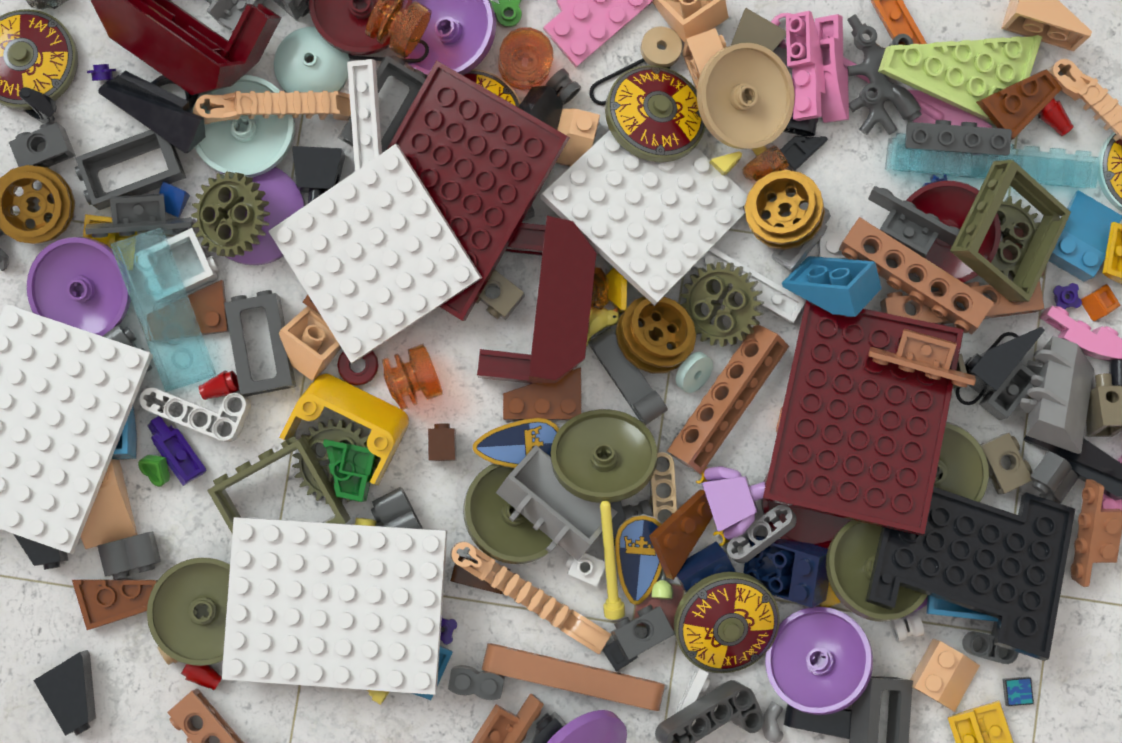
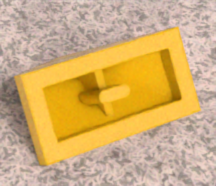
[595,267,627,313]

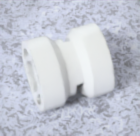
[890,611,924,642]

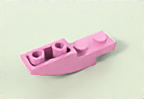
[786,11,825,121]
[815,14,849,123]
[1039,306,1122,361]

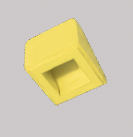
[709,151,742,175]

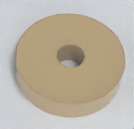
[640,26,682,68]

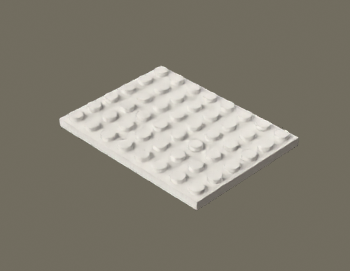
[0,304,153,554]
[222,517,447,695]

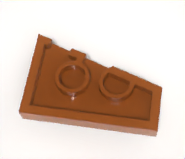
[976,69,1062,140]
[147,280,229,341]
[503,367,581,420]
[649,489,713,580]
[72,579,158,630]

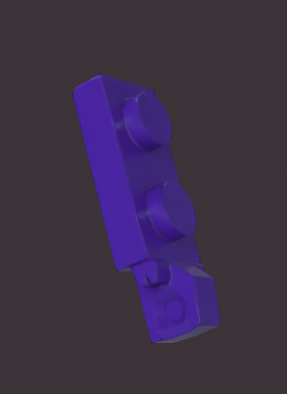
[148,416,207,486]

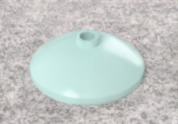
[274,27,351,93]

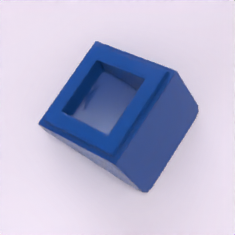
[159,182,190,218]

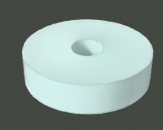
[676,352,713,393]

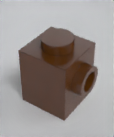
[428,423,457,461]

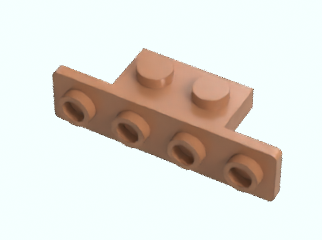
[868,329,976,387]
[1071,479,1122,587]
[471,694,544,743]

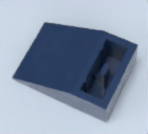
[743,535,829,608]
[676,541,736,593]

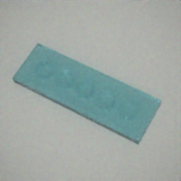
[110,227,217,392]

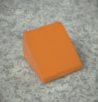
[1081,284,1121,321]

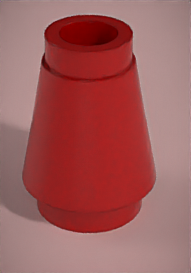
[1038,98,1074,136]
[199,370,239,400]
[181,664,222,690]

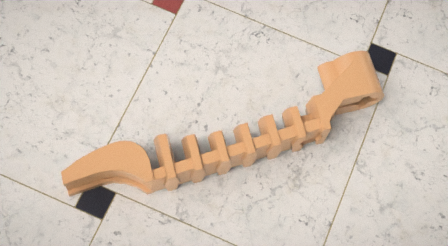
[1048,59,1122,141]
[193,91,351,124]
[450,542,612,654]

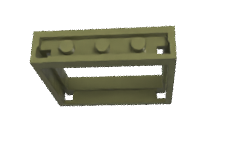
[950,160,1071,302]
[207,436,351,533]

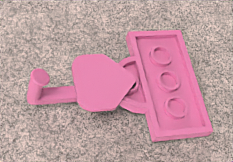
[543,0,653,67]

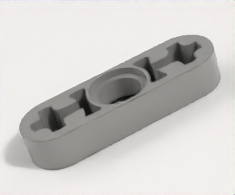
[727,505,797,563]

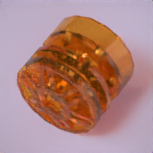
[365,0,432,58]
[498,27,553,90]
[382,343,443,410]

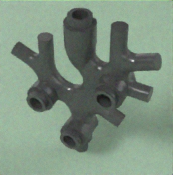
[847,14,922,135]

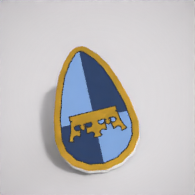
[472,418,559,468]
[615,514,662,605]

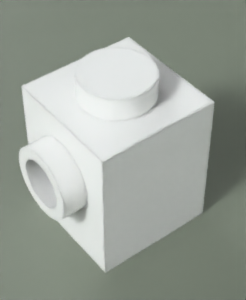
[565,553,605,587]

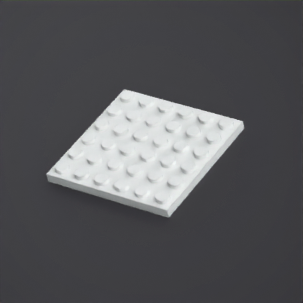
[540,130,748,306]
[268,144,482,363]

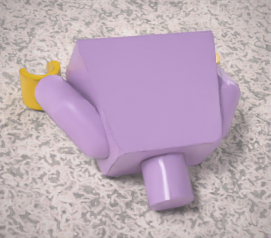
[694,466,766,546]

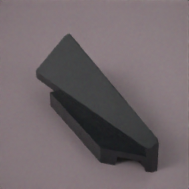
[98,70,206,153]
[1023,435,1122,500]

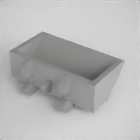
[1020,336,1094,454]
[496,445,617,561]

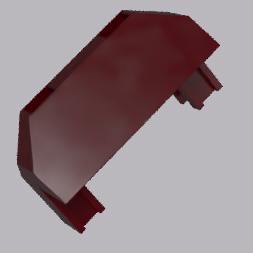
[91,0,282,95]
[477,215,597,384]

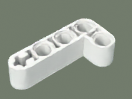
[139,388,251,442]

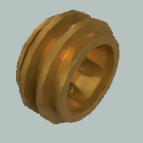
[0,165,75,244]
[745,170,825,250]
[616,296,696,374]

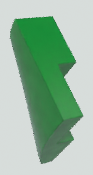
[323,439,376,502]

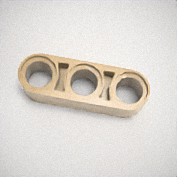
[650,452,677,520]

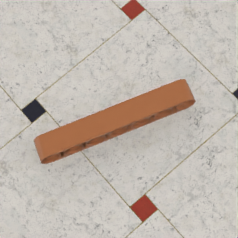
[482,643,665,711]

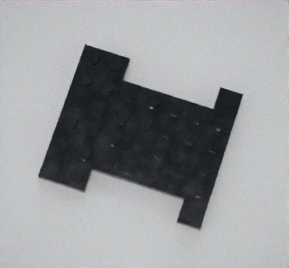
[865,487,1075,661]

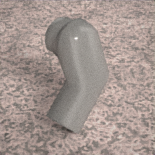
[762,701,783,743]

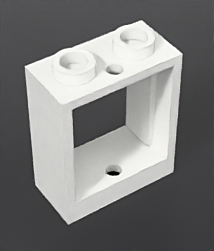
[135,228,219,304]

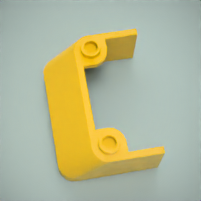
[279,374,409,486]

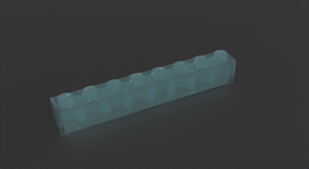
[885,133,1100,189]

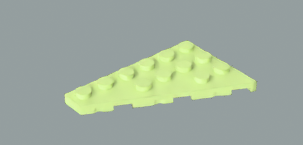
[878,35,1042,124]

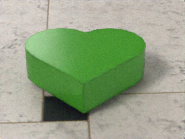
[138,455,170,487]

